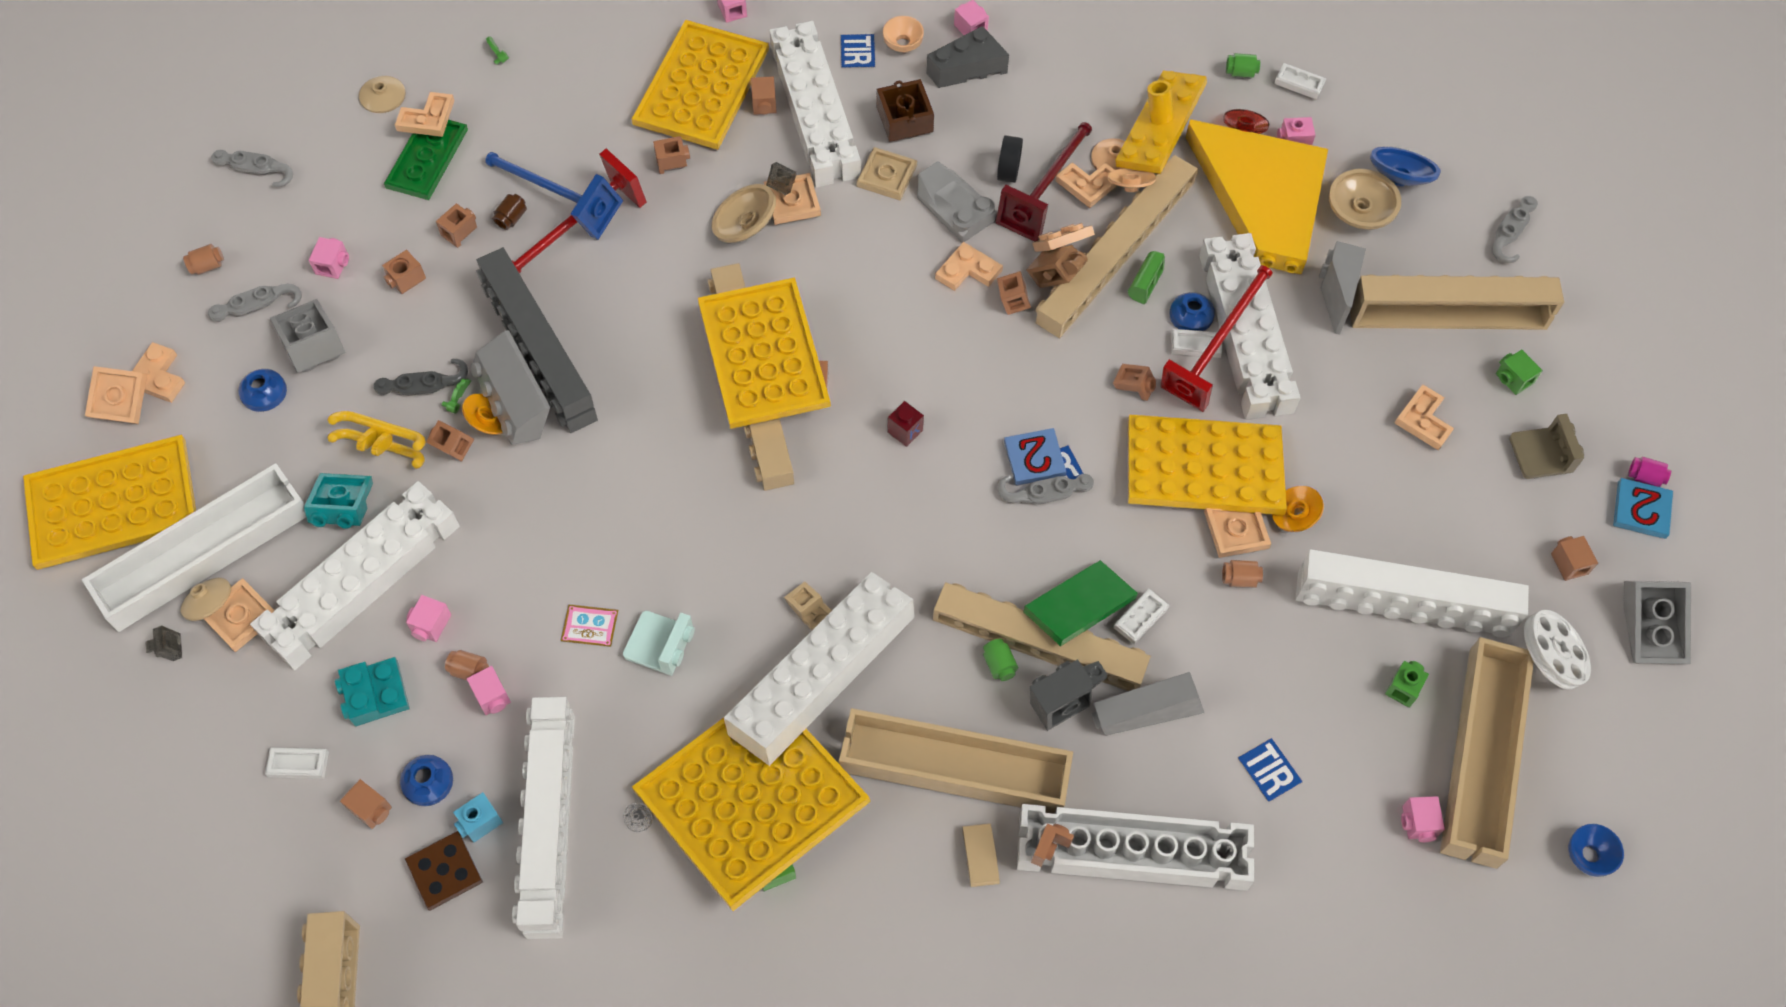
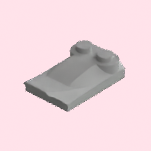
[917,161,997,243]

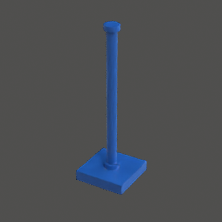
[485,152,623,240]

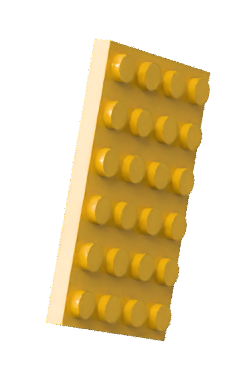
[632,20,769,150]
[698,277,831,429]
[1128,414,1287,515]
[23,434,196,570]

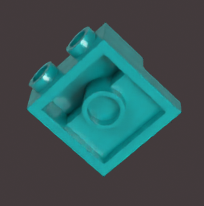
[304,473,373,529]
[335,657,410,727]

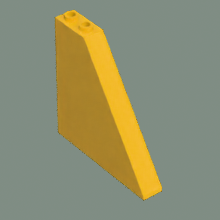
[1185,119,1328,274]

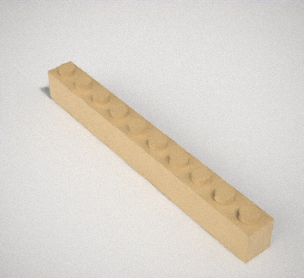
[1036,155,1198,339]
[708,263,794,491]

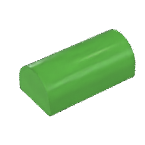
[1128,251,1165,305]

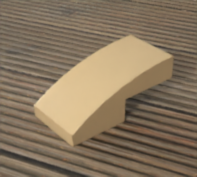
[784,581,832,630]
[963,824,1000,887]

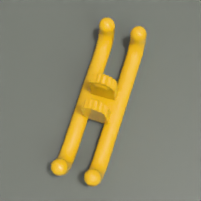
[327,411,426,469]

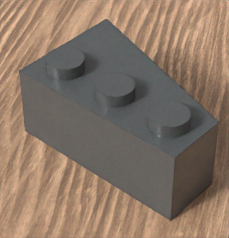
[926,26,1009,88]

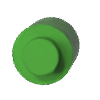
[1226,53,1260,78]
[983,639,1019,681]

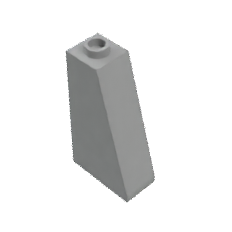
[1092,672,1204,736]

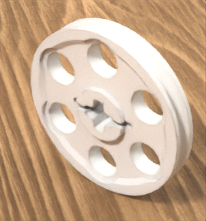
[1524,610,1591,690]

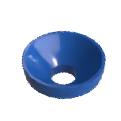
[1169,292,1215,331]
[238,369,287,412]
[400,755,453,806]
[1568,824,1624,877]

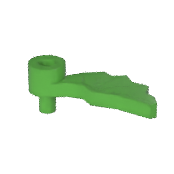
[486,36,509,65]
[442,379,471,414]

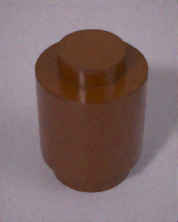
[492,194,527,230]

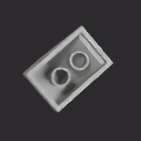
[1319,241,1366,335]
[270,299,346,373]
[1624,581,1691,664]

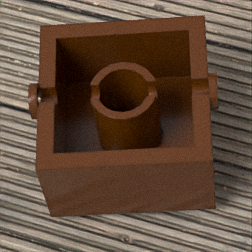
[876,79,934,142]

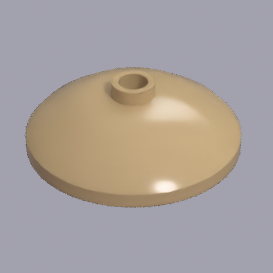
[1329,169,1401,230]
[712,184,776,243]

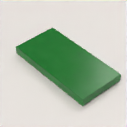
[384,120,468,200]
[1023,560,1138,647]

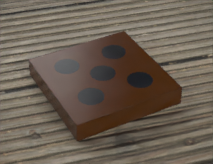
[405,831,483,911]

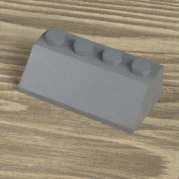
[471,330,550,445]

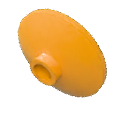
[462,394,503,434]
[1272,486,1324,532]

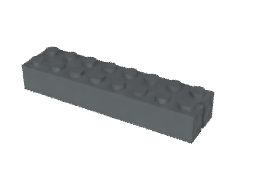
[476,247,598,433]

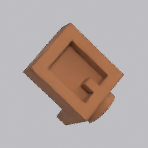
[1113,363,1156,401]
[1031,823,1074,867]

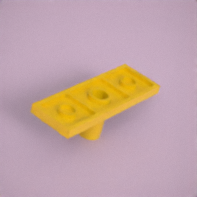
[1115,70,1207,174]

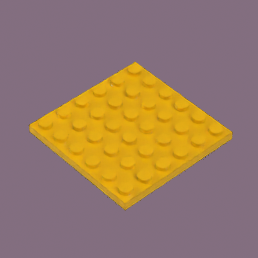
[632,717,871,911]

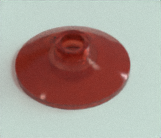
[1223,109,1270,134]

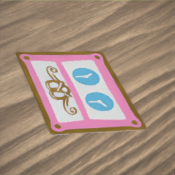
[561,604,619,647]

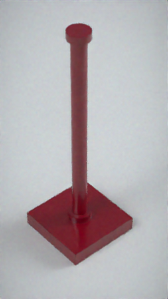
[996,122,1092,242]

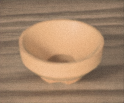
[883,16,924,53]

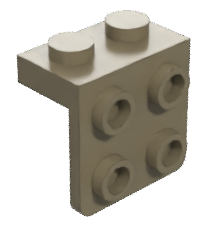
[1509,414,1584,479]

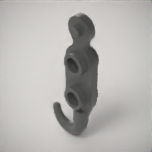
[374,359,468,395]

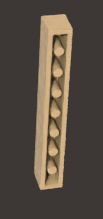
[933,582,1151,691]

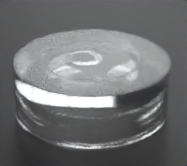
[623,802,653,832]

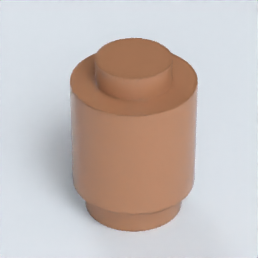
[183,244,224,275]
[1222,560,1263,588]
[445,650,489,681]

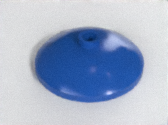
[1370,147,1441,187]

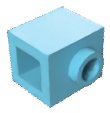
[453,792,503,842]

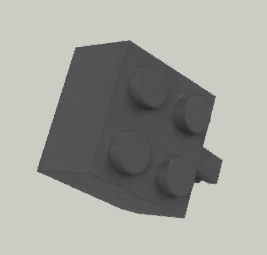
[1030,659,1107,731]

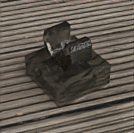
[766,162,797,195]
[145,626,182,661]

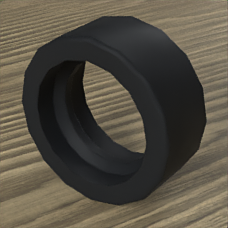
[997,135,1023,183]

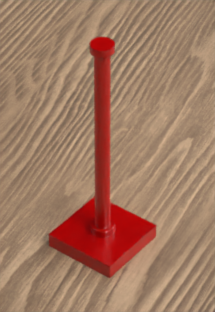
[512,148,647,273]
[1160,265,1273,412]

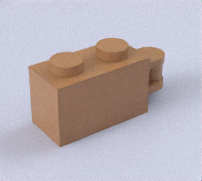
[1026,245,1088,288]

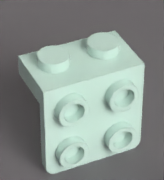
[623,611,695,676]

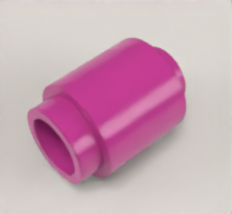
[1628,456,1671,487]

